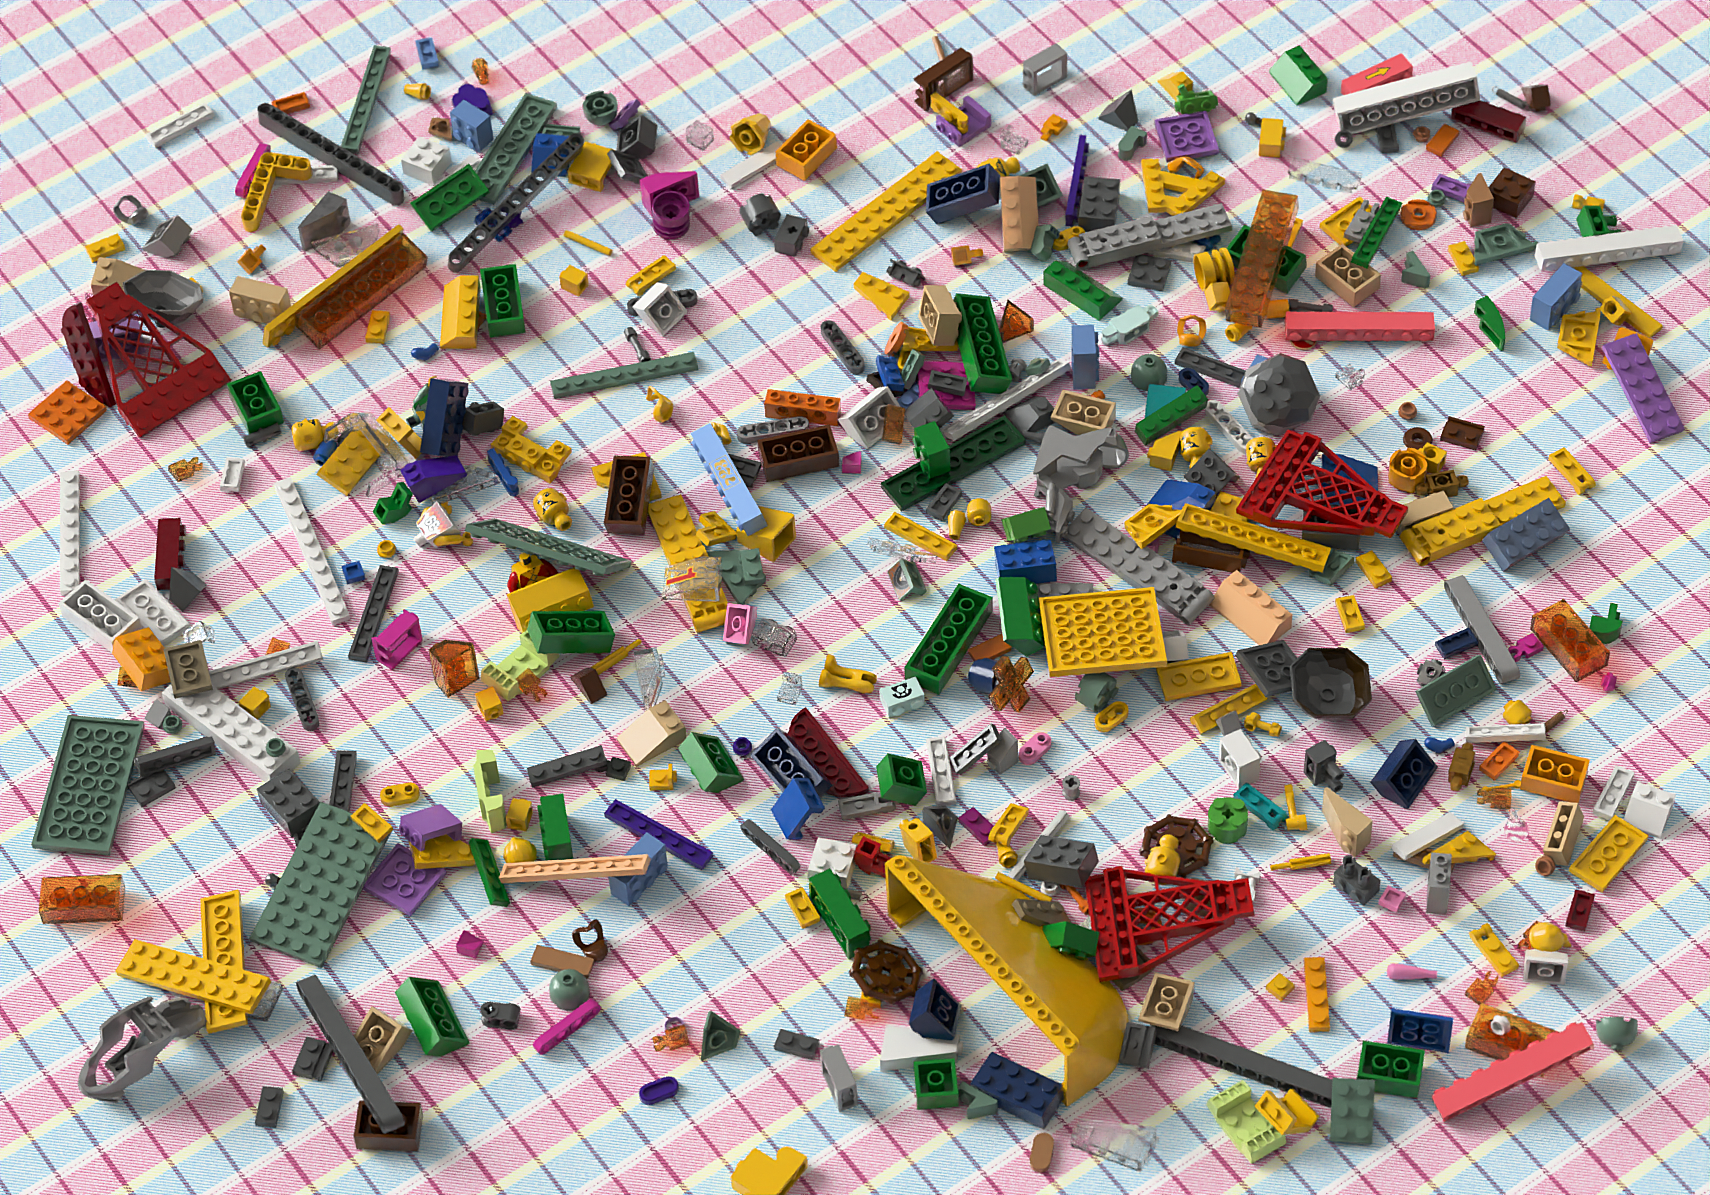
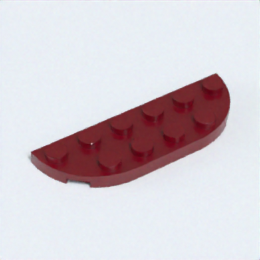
[61,302,116,407]
[788,707,869,798]

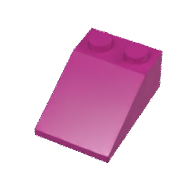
[640,171,699,217]

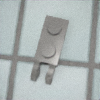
[1344,199,1380,243]
[838,793,896,820]

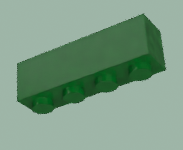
[1135,385,1208,446]

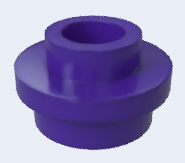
[733,737,752,756]

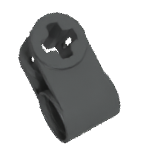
[480,1001,521,1030]

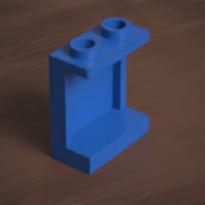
[770,778,825,840]

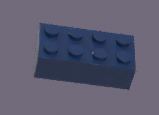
[926,163,1000,224]
[420,378,469,456]
[750,727,833,798]
[970,1051,1064,1129]

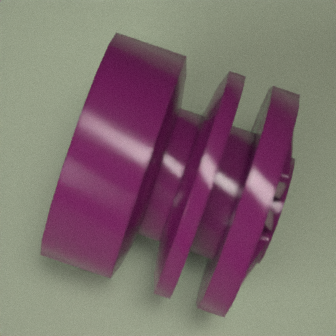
[652,191,690,240]

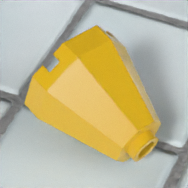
[730,113,770,155]

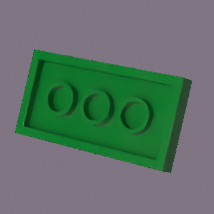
[410,164,490,232]

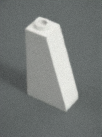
[880,1025,963,1071]

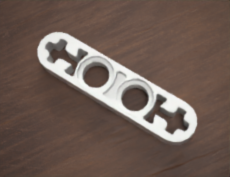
[1205,400,1254,454]

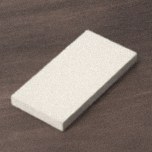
[115,579,191,646]

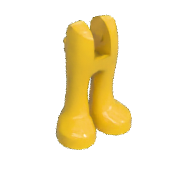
[819,654,877,694]

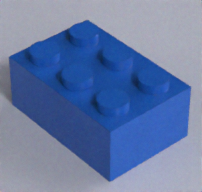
[994,540,1057,584]

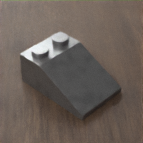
[298,191,351,252]

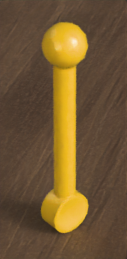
[1481,780,1521,794]

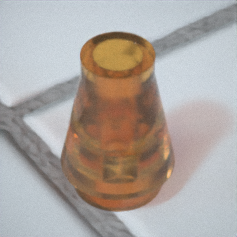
[471,58,489,85]

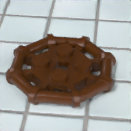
[1139,814,1214,878]
[849,940,923,1005]

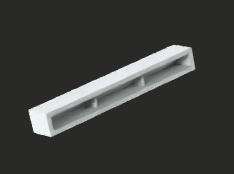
[1535,225,1684,272]

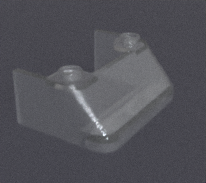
[324,412,410,497]

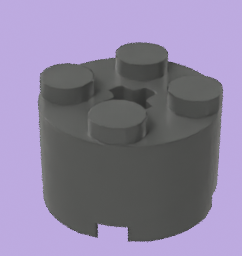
[739,193,781,236]

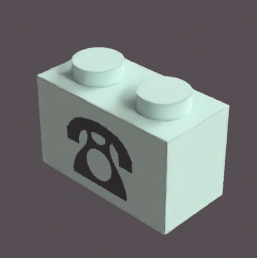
[879,677,925,718]

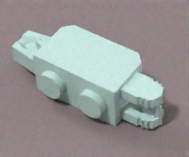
[1102,304,1158,346]

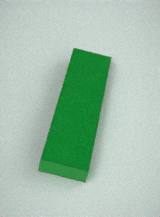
[468,838,510,907]

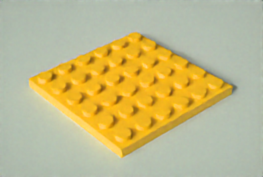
[1039,587,1167,677]

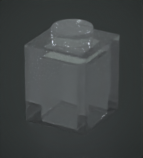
[685,120,714,151]

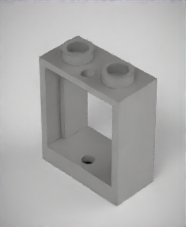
[1022,43,1067,96]
[1426,853,1452,914]
[820,1044,858,1112]

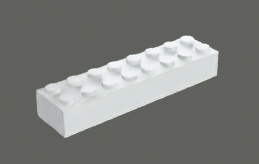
[1333,61,1480,135]
[161,684,301,783]

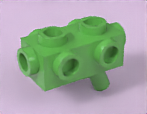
[1174,84,1218,114]

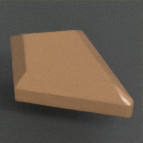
[428,117,452,141]

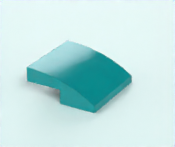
[1145,384,1186,426]

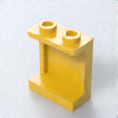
[567,141,617,192]
[376,407,422,459]
[1255,1089,1319,1135]

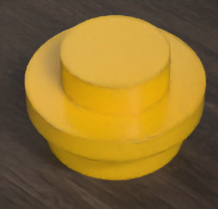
[377,540,396,558]

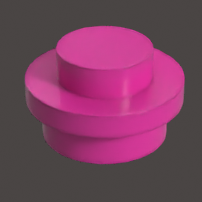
[1601,672,1617,691]

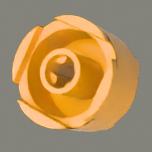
[1388,448,1427,493]

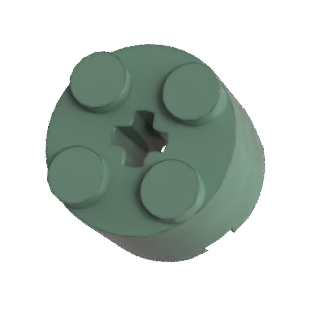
[1075,672,1119,713]

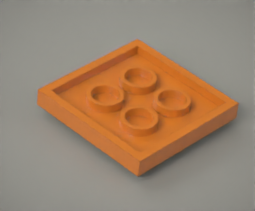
[28,380,107,445]

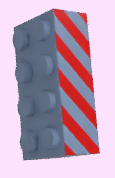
[1482,498,1570,572]

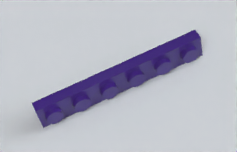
[1065,135,1090,227]
[604,799,713,870]

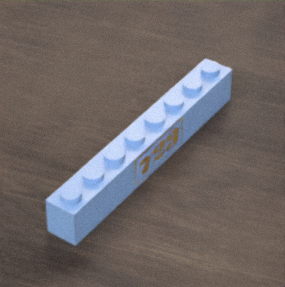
[690,423,768,536]

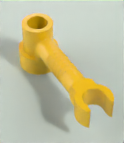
[1284,784,1308,831]

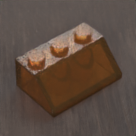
[428,640,480,698]

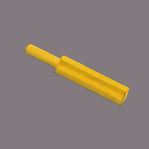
[591,639,642,675]
[1270,853,1331,871]

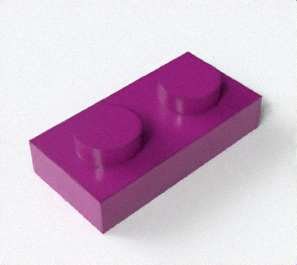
[958,807,994,847]

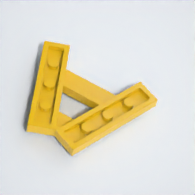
[1141,159,1225,216]

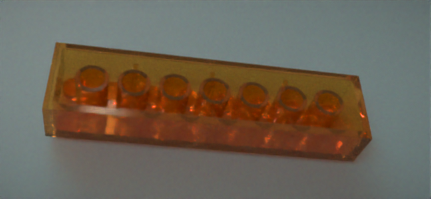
[1225,189,1299,328]
[295,233,428,350]

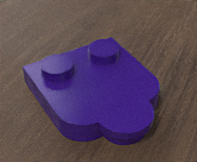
[452,84,493,116]

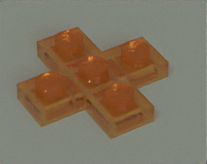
[988,656,1034,712]

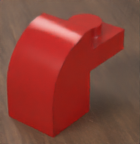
[854,836,892,878]

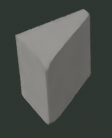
[145,699,172,729]
[1215,710,1241,737]

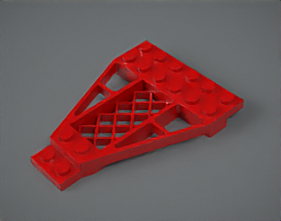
[86,282,231,438]
[1236,429,1408,538]
[1085,866,1255,982]

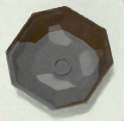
[1290,648,1372,722]

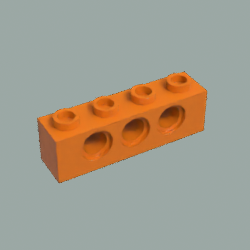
[764,389,841,426]

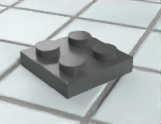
[607,149,648,184]
[1127,254,1171,292]

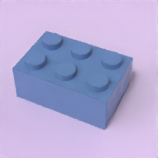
[1530,263,1583,330]
[1071,325,1100,390]
[608,832,668,906]

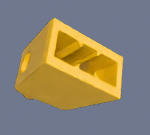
[899,818,937,863]

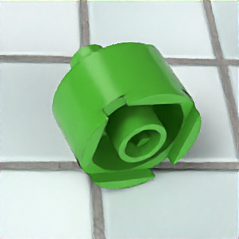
[1207,797,1248,844]

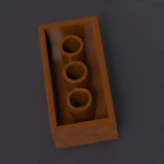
[757,425,840,482]
[604,455,654,535]

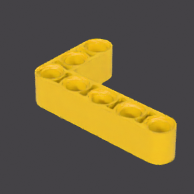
[241,152,313,232]

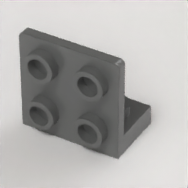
[1184,449,1240,497]

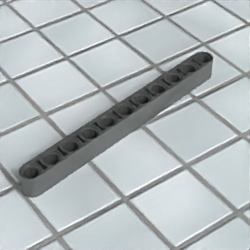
[257,103,404,205]
[447,133,584,272]
[296,975,404,1134]
[1150,1024,1332,1108]

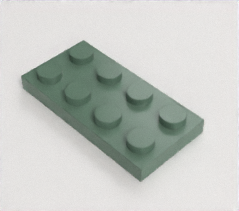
[1415,655,1497,726]

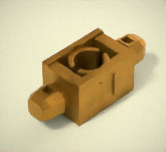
[1415,469,1469,497]
[1448,742,1475,791]

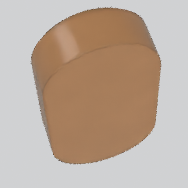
[1030,1133,1054,1173]

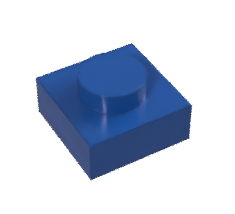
[341,561,365,585]

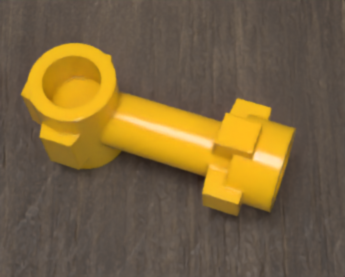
[1244,712,1282,737]

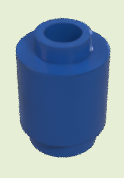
[313,438,337,466]

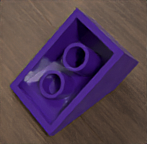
[400,455,468,503]

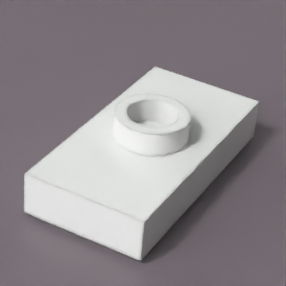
[220,458,245,492]

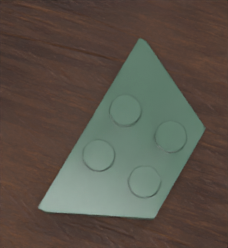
[1474,223,1538,266]
[707,550,766,605]

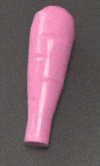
[1387,963,1437,980]

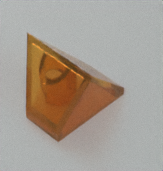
[999,299,1034,343]

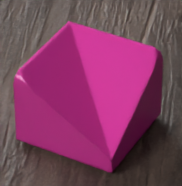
[842,451,862,474]
[456,930,484,959]

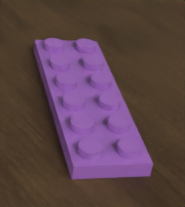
[1602,333,1685,443]

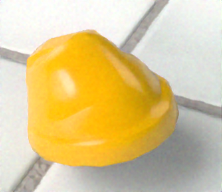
[1529,922,1572,952]

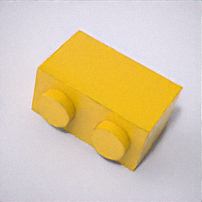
[1258,118,1287,158]

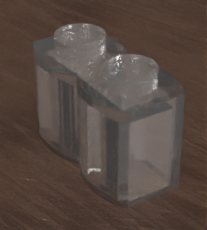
[751,618,797,657]

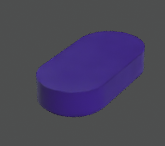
[639,1076,679,1105]

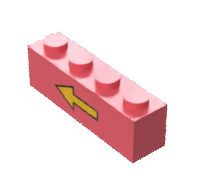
[1341,53,1413,95]

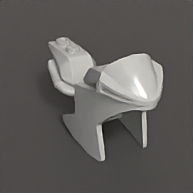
[1033,425,1129,543]
[78,997,207,1103]

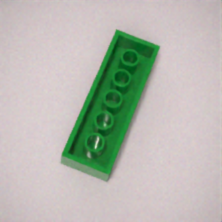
[953,293,1012,394]
[904,583,993,695]

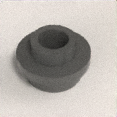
[1335,130,1353,148]

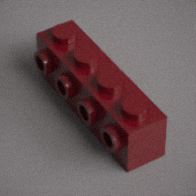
[1451,100,1526,143]
[154,517,186,590]

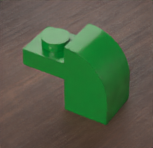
[373,482,413,525]
[1587,603,1623,644]

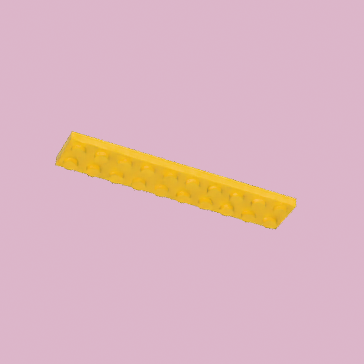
[810,151,962,272]
[262,224,404,348]

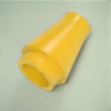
[404,83,431,100]
[1225,320,1252,342]
[948,510,966,540]
[996,841,1018,868]

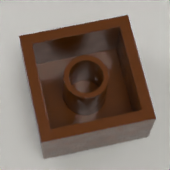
[1489,167,1536,219]

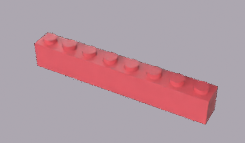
[1285,312,1435,341]
[1432,1022,1594,1122]

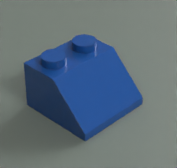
[531,133,569,177]

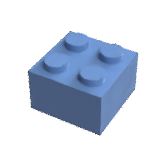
[450,100,494,152]

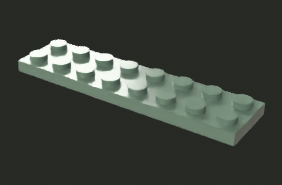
[475,93,557,205]

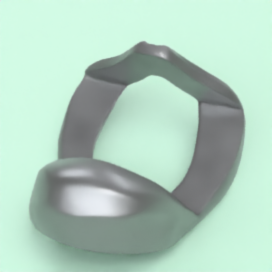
[113,195,149,225]

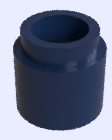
[968,658,1015,698]

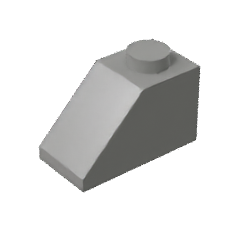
[987,728,1018,775]

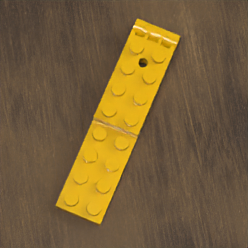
[1399,476,1566,566]
[648,494,728,633]

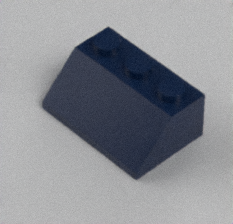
[1370,739,1438,809]
[909,978,962,1041]

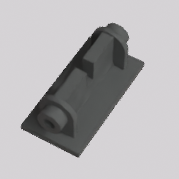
[886,259,925,287]

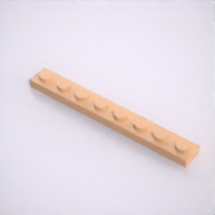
[499,854,651,883]

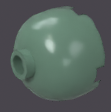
[582,90,618,126]
[1131,354,1167,391]
[549,969,590,1011]
[1596,1017,1638,1050]

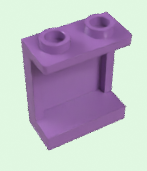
[936,95,991,147]
[399,804,462,851]

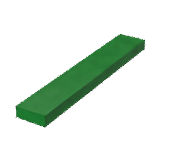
[1351,197,1403,269]

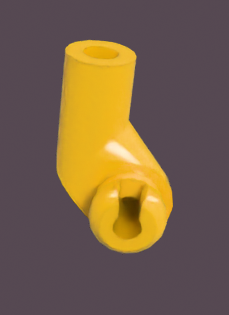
[711,422,732,445]

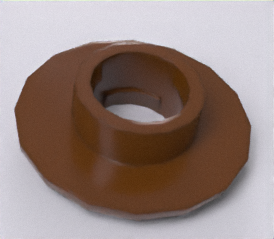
[1403,427,1433,450]

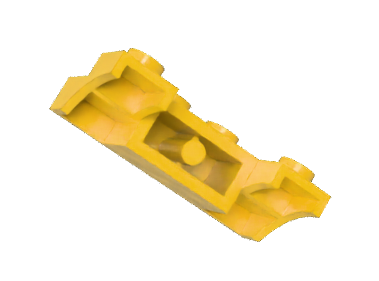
[490,416,572,484]

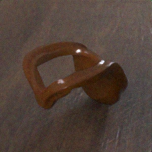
[572,919,608,962]

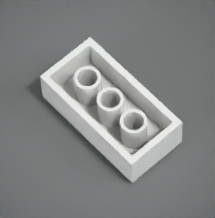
[58,579,142,653]

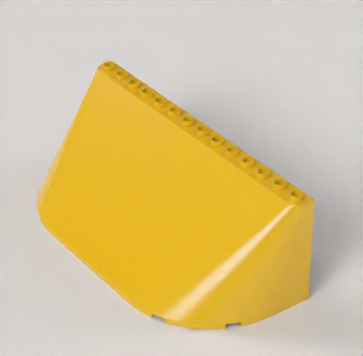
[885,855,1128,1107]

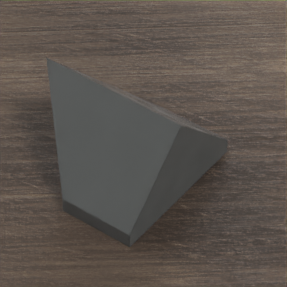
[1098,89,1138,132]
[168,567,207,612]
[922,806,958,849]

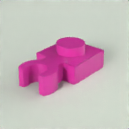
[1508,633,1544,662]

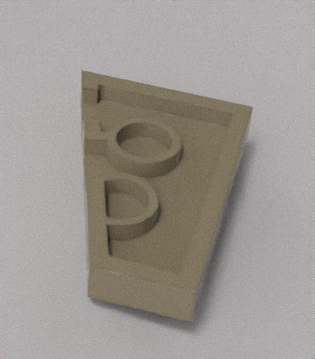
[1012,899,1071,927]

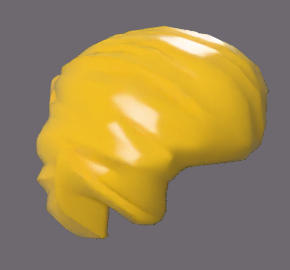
[503,837,537,863]

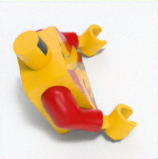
[507,552,558,593]

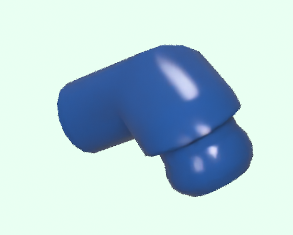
[411,343,439,360]
[1424,737,1455,754]

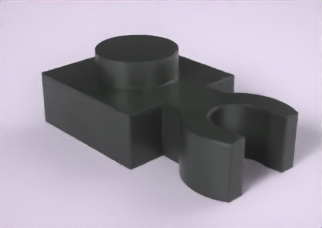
[594,757,631,781]

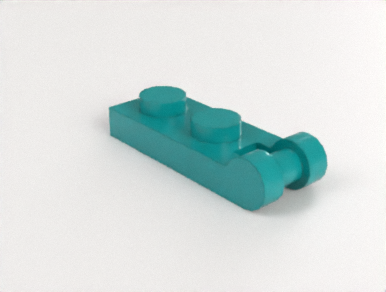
[1233,782,1288,831]

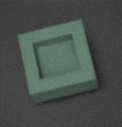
[1025,358,1051,376]

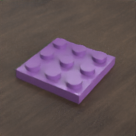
[1154,111,1219,163]
[363,843,446,917]

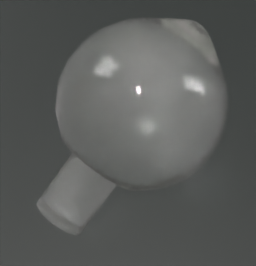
[1504,809,1528,843]

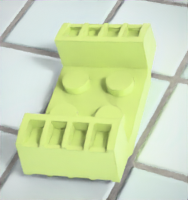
[481,630,560,701]
[473,750,507,833]
[1206,1080,1286,1164]

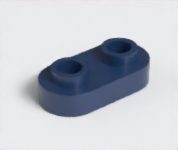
[1178,368,1209,396]

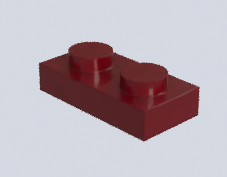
[1565,889,1595,931]

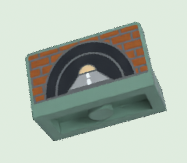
[888,558,927,601]

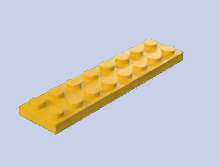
[1176,503,1331,573]
[200,889,248,1034]
[115,939,271,1015]

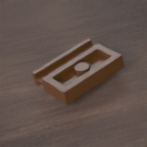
[1440,416,1485,451]

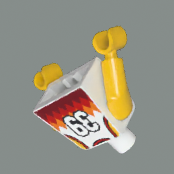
[413,500,473,548]

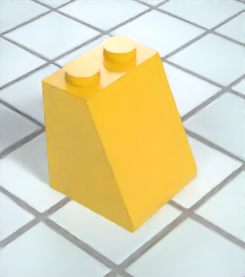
[736,506,796,563]

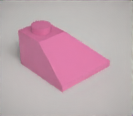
[723,603,757,645]

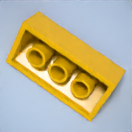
[440,275,481,349]
[506,567,594,633]

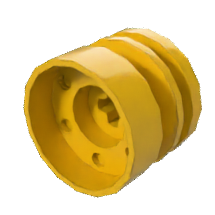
[1193,247,1235,291]

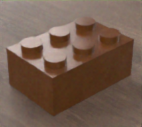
[353,1100,423,1152]

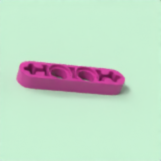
[235,143,271,198]
[532,999,601,1055]

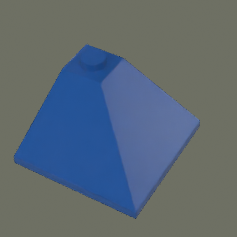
[1321,454,1378,511]
[1146,479,1216,540]
[1387,1008,1454,1053]

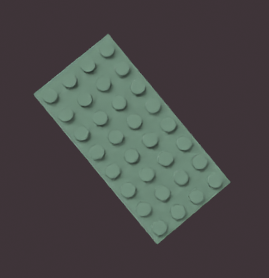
[465,518,632,576]
[31,715,145,855]
[249,802,392,968]

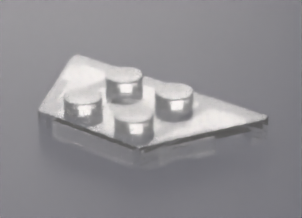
[311,224,379,268]
[430,464,500,505]
[866,537,938,563]

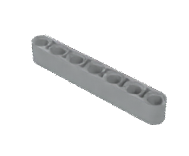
[1444,575,1520,684]

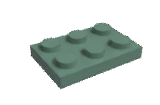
[1330,1078,1375,1143]

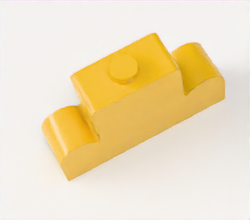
[731,1146,808,1195]

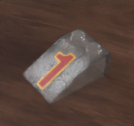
[662,556,723,601]
[634,647,665,712]

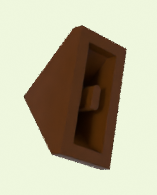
[570,668,607,704]

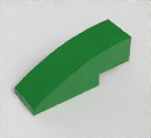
[1474,295,1505,351]

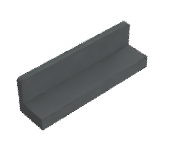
[134,736,216,777]

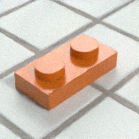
[1479,742,1519,781]

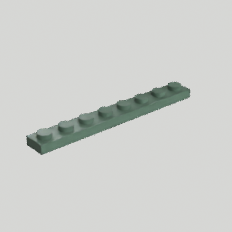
[341,45,391,154]
[550,352,698,399]

